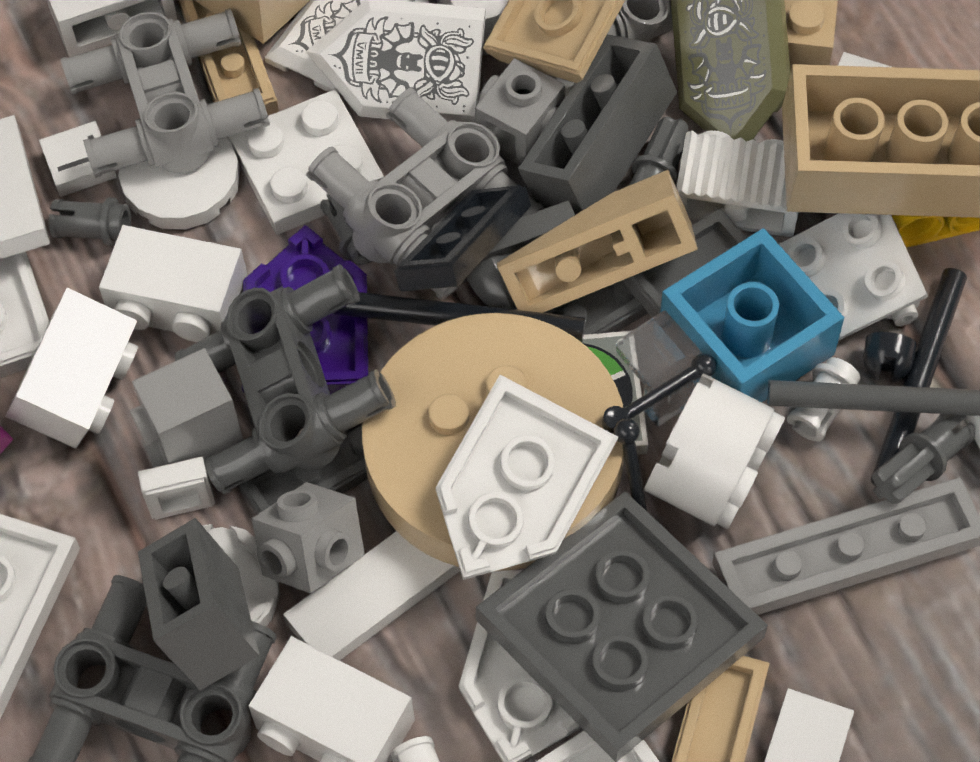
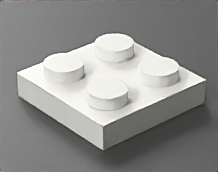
[228,89,384,235]

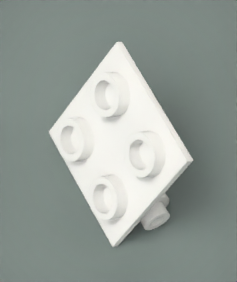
[779,213,929,341]

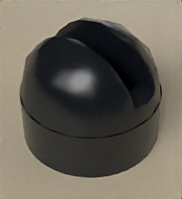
[863,332,917,383]

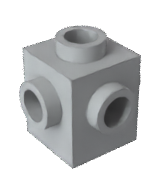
[475,58,565,166]
[252,482,365,593]

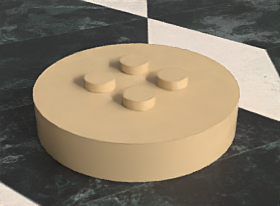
[362,313,624,572]

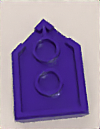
[242,225,369,395]

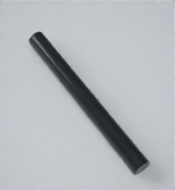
[870,268,967,486]
[333,292,585,343]

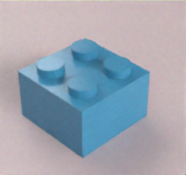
[658,228,845,402]

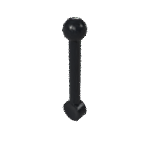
[602,353,717,434]
[613,418,647,511]

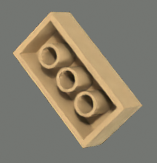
[782,64,980,218]

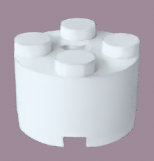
[644,373,785,529]

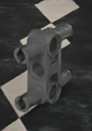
[175,265,396,495]
[28,575,277,762]

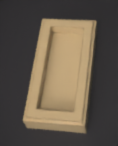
[672,656,770,762]

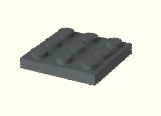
[475,491,768,762]

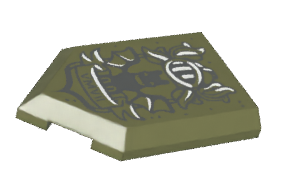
[671,0,790,142]

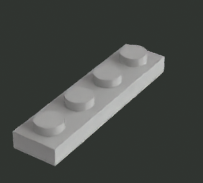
[712,477,980,615]

